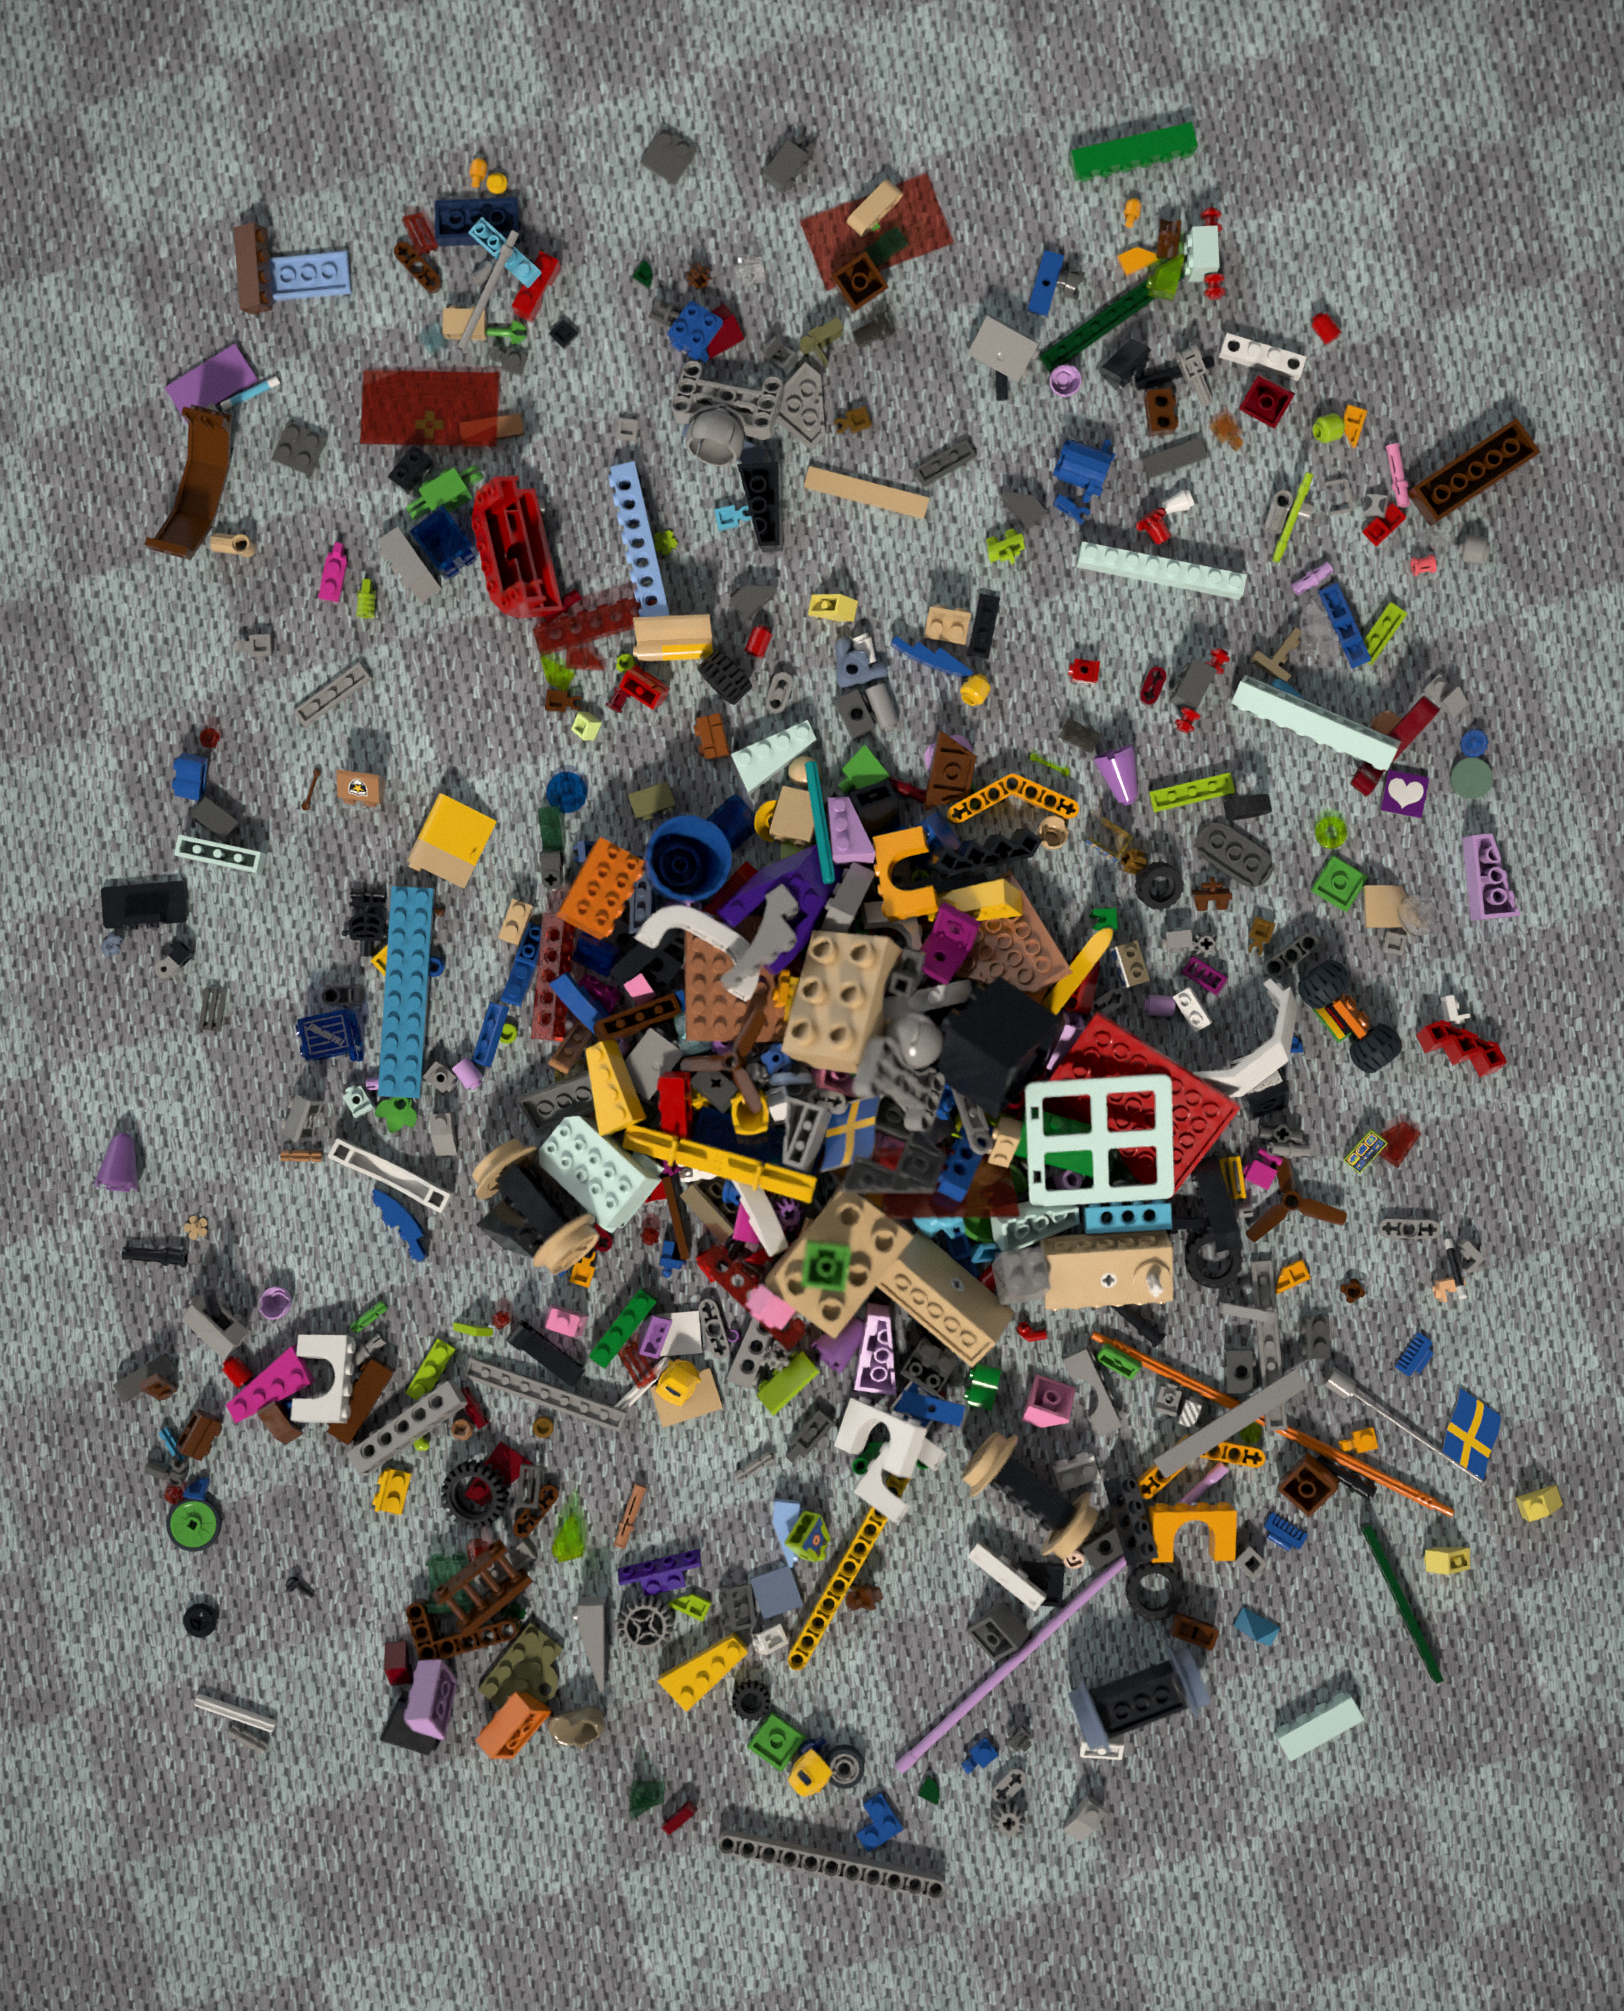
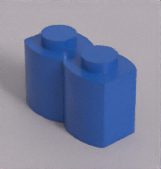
[172,753,208,801]

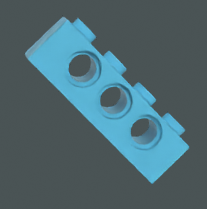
[1083,1199,1172,1234]

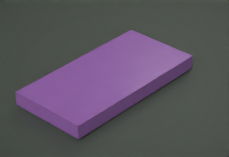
[164,344,258,424]

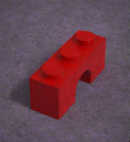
[511,251,561,323]

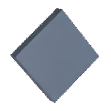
[750,1564,804,1619]

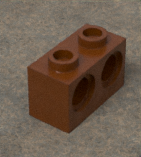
[1144,388,1179,437]
[1169,1611,1220,1651]

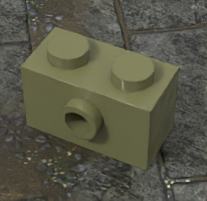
[628,781,677,822]

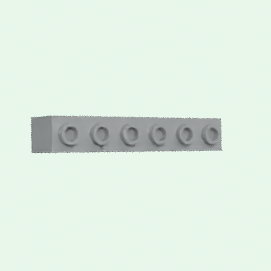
[726,1261,778,1390]
[346,1380,468,1476]

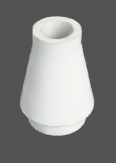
[1162,490,1194,514]
[852,633,877,664]

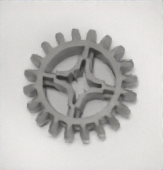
[617,1595,674,1654]

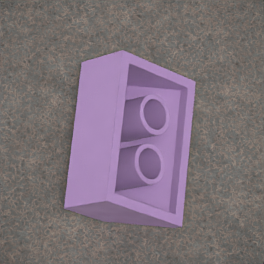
[404,1660,458,1740]

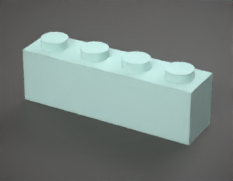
[174,835,267,875]
[1274,1692,1364,1762]

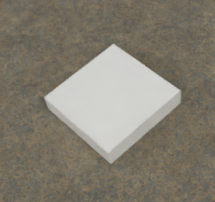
[657,1310,702,1356]

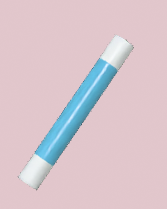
[220,376,280,410]

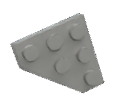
[765,362,825,451]

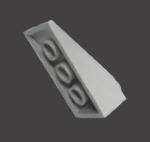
[574,1597,607,1692]

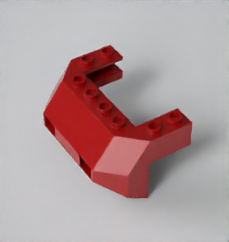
[472,476,563,618]

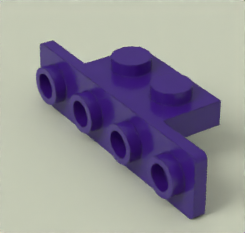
[618,1549,702,1596]

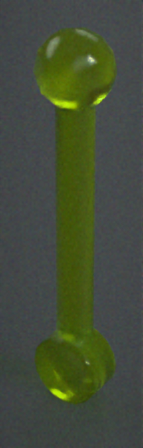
[1029,753,1070,777]

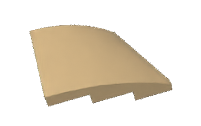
[1363,885,1423,928]

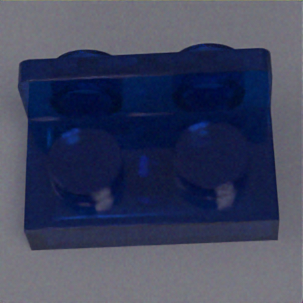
[571,931,620,977]

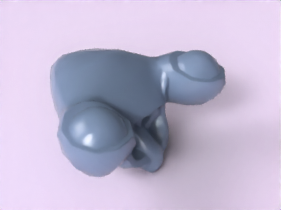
[834,637,888,688]

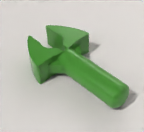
[487,320,527,345]

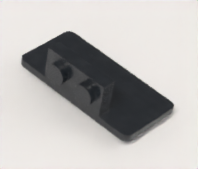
[101,881,188,931]

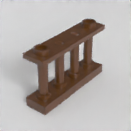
[431,1539,533,1638]

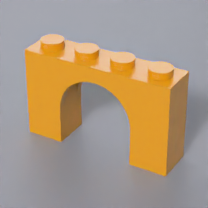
[872,826,940,922]
[1148,1502,1237,1563]

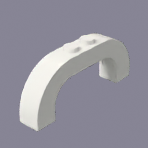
[635,906,759,1001]
[883,980,973,1020]

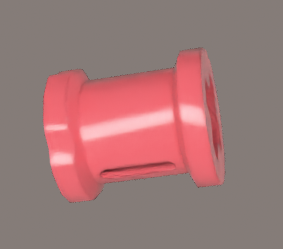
[1410,554,1437,576]

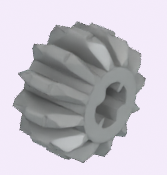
[990,1802,1027,1840]

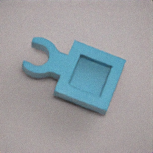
[714,505,752,531]

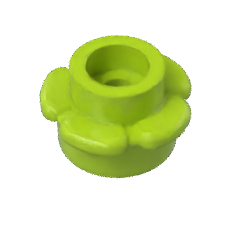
[616,654,636,674]

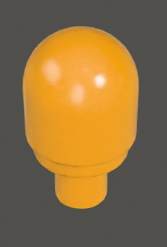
[469,158,487,188]
[1124,198,1142,228]

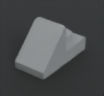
[1423,674,1468,719]

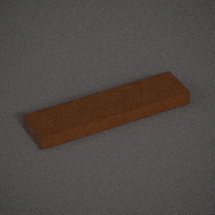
[662,1176,690,1260]

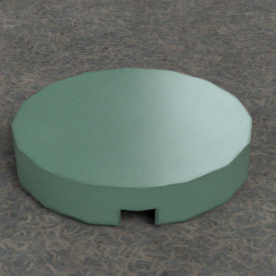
[1450,758,1493,799]

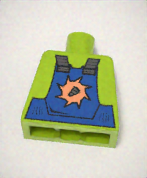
[784,1510,830,1562]

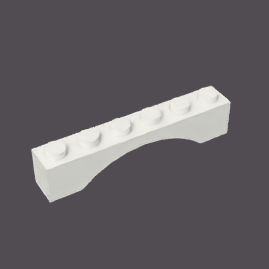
[328,1138,454,1213]

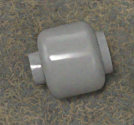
[1458,535,1491,564]

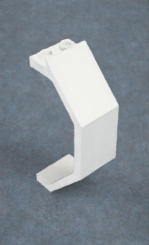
[1192,979,1298,1097]

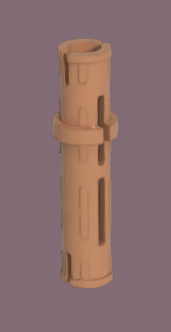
[613,1483,647,1549]

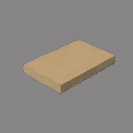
[650,1367,723,1428]

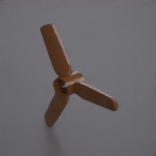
[681,1010,767,1114]
[1245,1156,1347,1242]

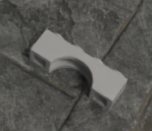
[1062,1347,1123,1437]

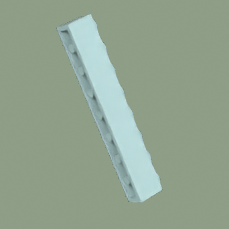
[1076,542,1247,600]
[1232,675,1401,771]

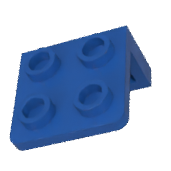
[667,301,723,364]

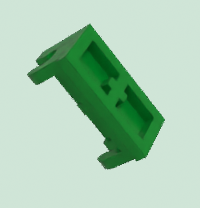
[1088,908,1118,931]

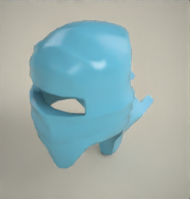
[910,1189,966,1239]

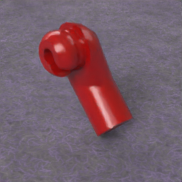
[1017,1322,1047,1342]

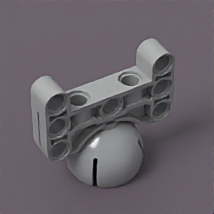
[672,361,784,467]

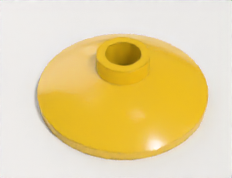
[754,800,778,842]

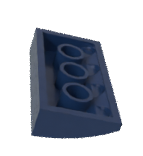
[435,197,520,247]

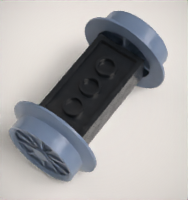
[1068,1644,1210,1753]

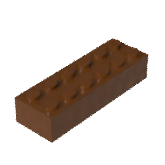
[1408,418,1540,528]

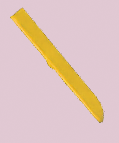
[1041,928,1113,1015]

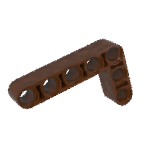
[406,1598,521,1661]

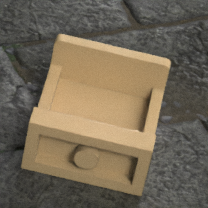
[769,786,825,849]

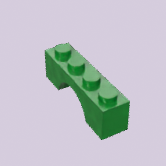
[588,1287,658,1369]

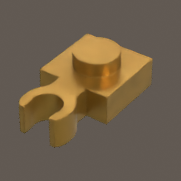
[833,406,872,434]
[1248,917,1276,956]

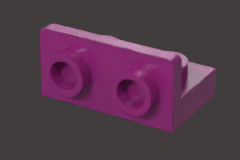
[578,974,622,1015]

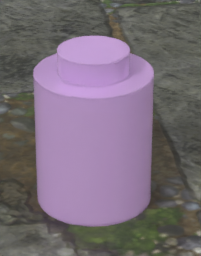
[1143,994,1175,1017]
[451,1057,484,1090]
[1052,1170,1082,1190]

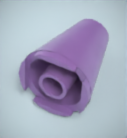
[1093,745,1138,805]
[94,1133,138,1192]
[810,1316,864,1375]

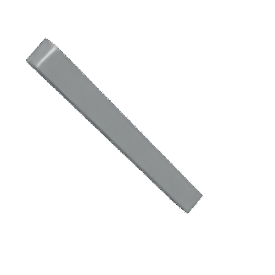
[718,1829,946,1900]

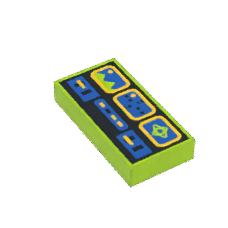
[1344,1128,1388,1173]

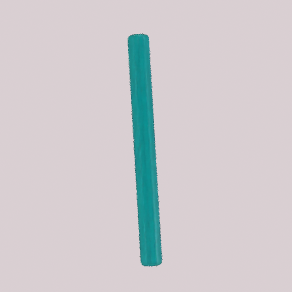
[805,761,836,884]

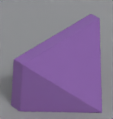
[638,1315,672,1359]

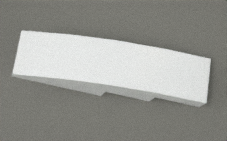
[732,1180,789,1256]

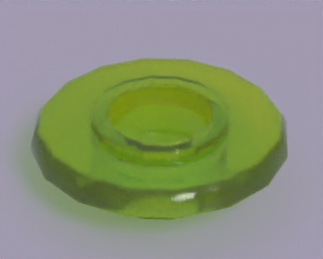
[1314,816,1348,849]

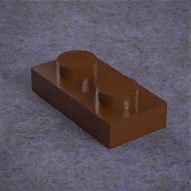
[138,1373,178,1401]

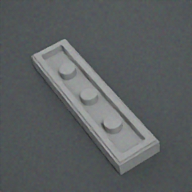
[293,661,373,728]

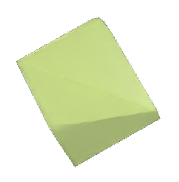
[571,712,602,740]

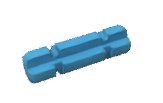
[159,1427,189,1462]

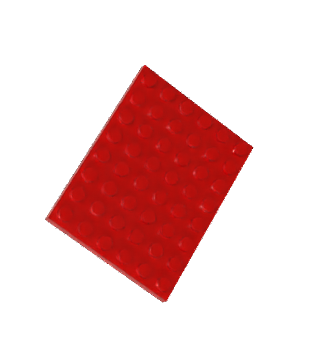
[1031,1011,1241,1200]

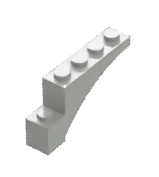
[720,884,799,991]

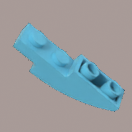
[468,217,542,288]

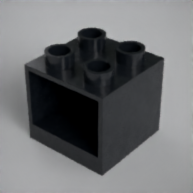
[936,976,1061,1119]

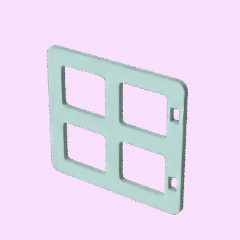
[1025,1074,1174,1207]

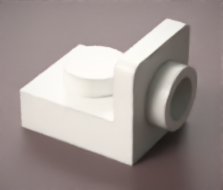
[1440,995,1471,1025]
[752,1624,789,1655]

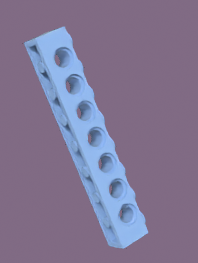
[608,461,670,617]

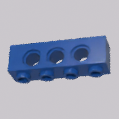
[937,1125,994,1202]

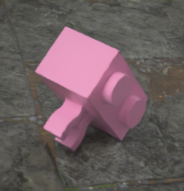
[746,1284,796,1330]

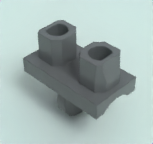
[648,298,683,328]

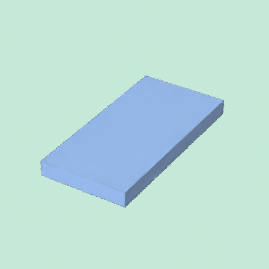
[269,251,352,301]

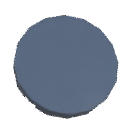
[770,1072,812,1086]

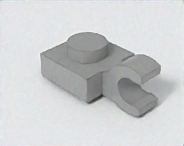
[234,634,272,657]

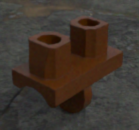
[1156,220,1182,260]
[1191,876,1232,911]
[845,1583,883,1611]

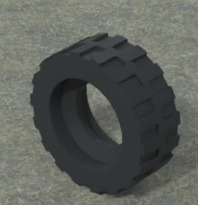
[1223,794,1272,820]
[1134,861,1184,910]

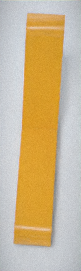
[946,774,1079,824]
[1137,1434,1265,1499]

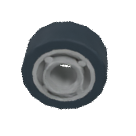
[825,1744,865,1789]

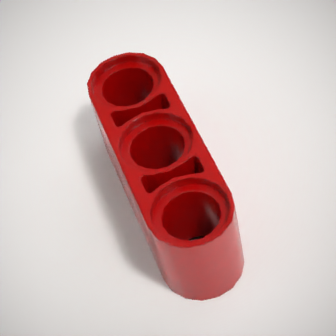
[1064,952,1100,1015]

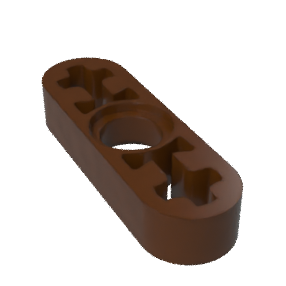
[394,242,442,293]
[513,1484,559,1538]

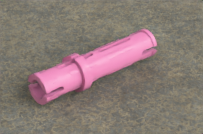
[1386,443,1411,508]

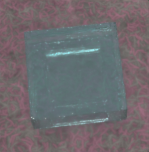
[418,325,447,356]

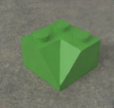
[801,1239,851,1292]

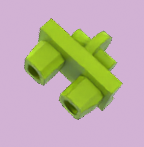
[986,528,1025,565]

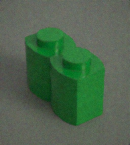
[963,1363,1001,1411]

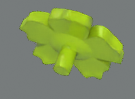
[654,530,678,555]

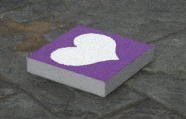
[1379,769,1429,819]

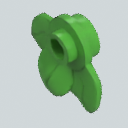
[375,1097,417,1133]

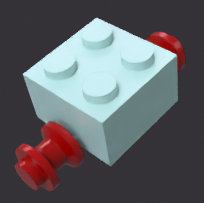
[1183,207,1225,300]

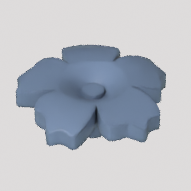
[101,933,124,958]

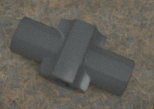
[1258,1124,1303,1143]

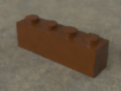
[234,222,273,315]
[593,993,682,1042]
[327,1357,396,1445]

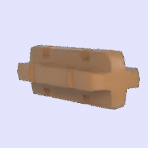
[280,1150,323,1162]

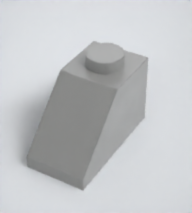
[429,1113,457,1156]
[1063,1794,1106,1842]

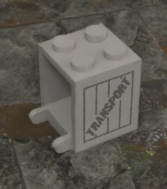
[992,1246,1051,1305]

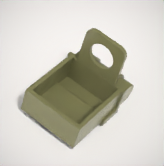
[799,316,844,368]

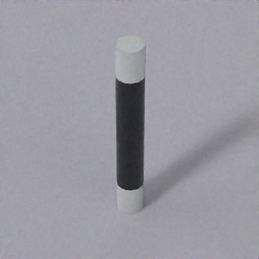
[1444,1238,1467,1299]

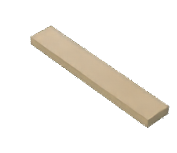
[804,466,929,519]

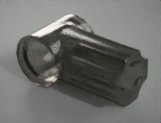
[852,312,896,349]

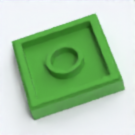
[1310,855,1368,913]
[747,1711,806,1772]

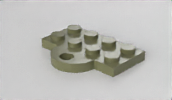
[478,1622,564,1708]

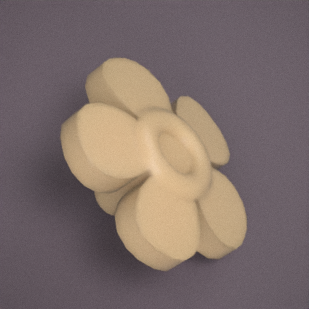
[184,1216,208,1240]

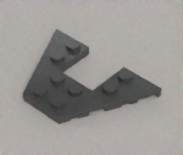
[840,1096,947,1193]

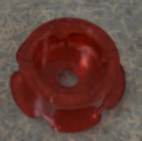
[199,728,220,748]
[639,1227,660,1246]
[491,1311,511,1330]
[163,1486,184,1505]

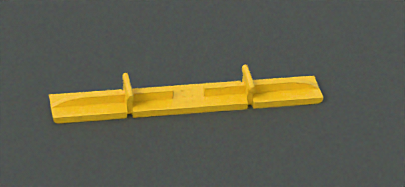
[622,1124,817,1203]

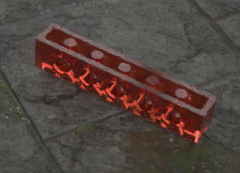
[532,598,656,656]
[530,913,576,1042]
[697,1243,807,1351]

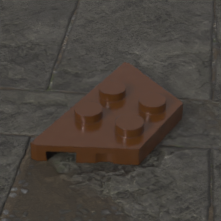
[923,730,977,811]

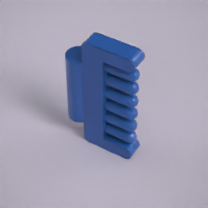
[1395,1333,1434,1376]
[1263,1512,1308,1551]

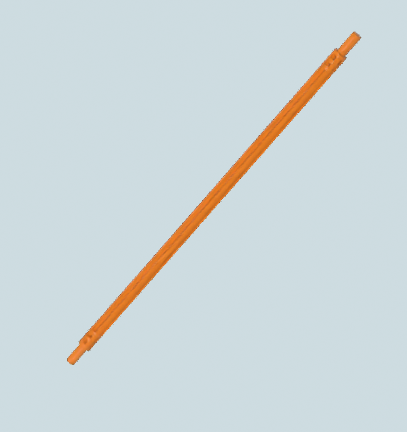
[1091,1331,1455,1517]

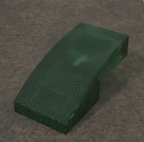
[861,227,909,268]
[538,805,566,851]

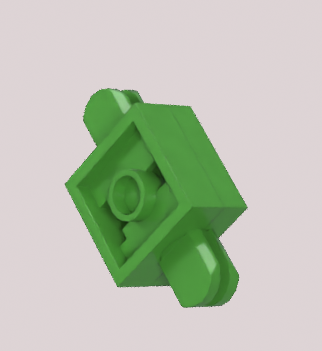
[406,465,484,520]

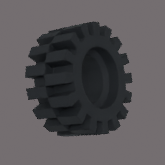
[732,1680,770,1722]

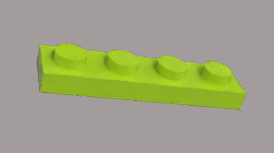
[1148,772,1235,813]

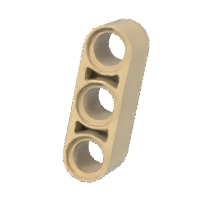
[847,179,903,237]

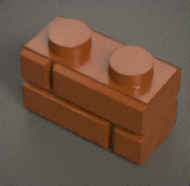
[693,713,730,761]

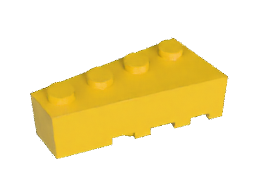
[928,879,1023,924]
[586,1040,646,1136]
[657,1632,749,1712]

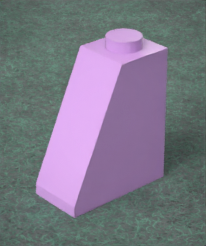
[1046,1008,1085,1072]

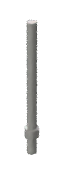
[458,230,519,350]

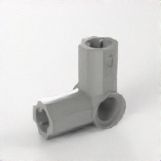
[1263,490,1314,534]

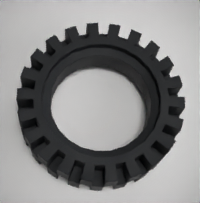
[441,1459,509,1529]

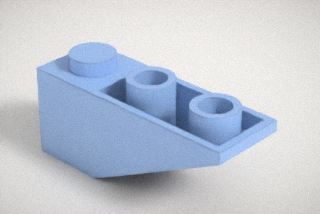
[772,1498,804,1568]

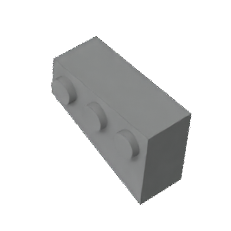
[377,526,441,603]
[820,862,875,934]
[783,1096,832,1174]

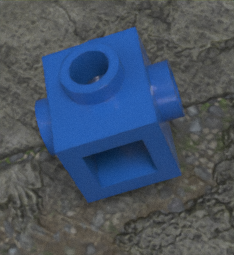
[760,1042,796,1075]

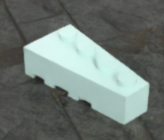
[731,720,816,795]
[990,1201,1080,1252]

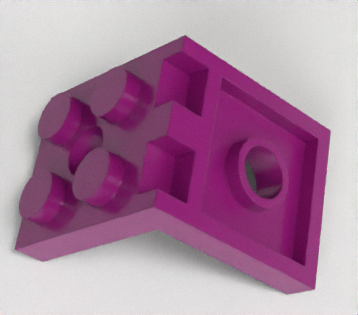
[919,902,981,986]

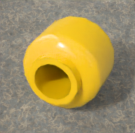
[960,674,991,706]

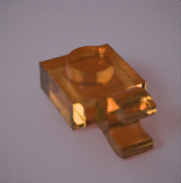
[1209,414,1244,452]

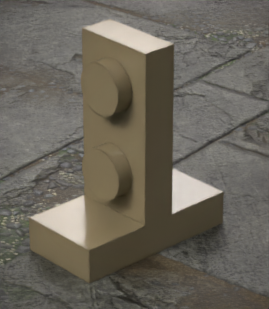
[1249,627,1302,682]

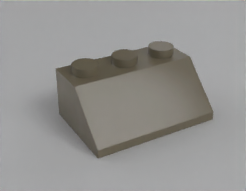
[680,1176,739,1242]

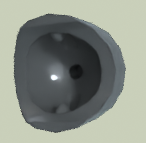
[1056,268,1085,300]

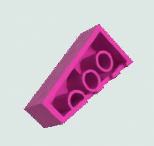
[226,1344,316,1424]

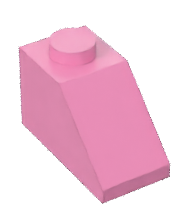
[624,973,657,1006]

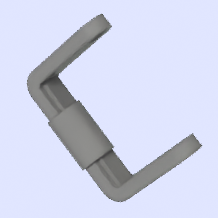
[1324,479,1354,516]

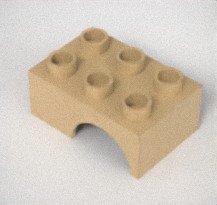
[781,930,903,1074]
[765,1178,913,1339]

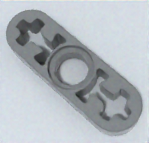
[1377,1218,1440,1239]
[698,1298,730,1359]
[1218,1302,1279,1324]

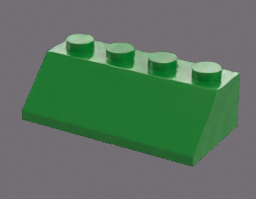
[1014,1108,1093,1177]

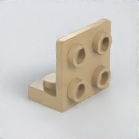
[924,604,971,646]

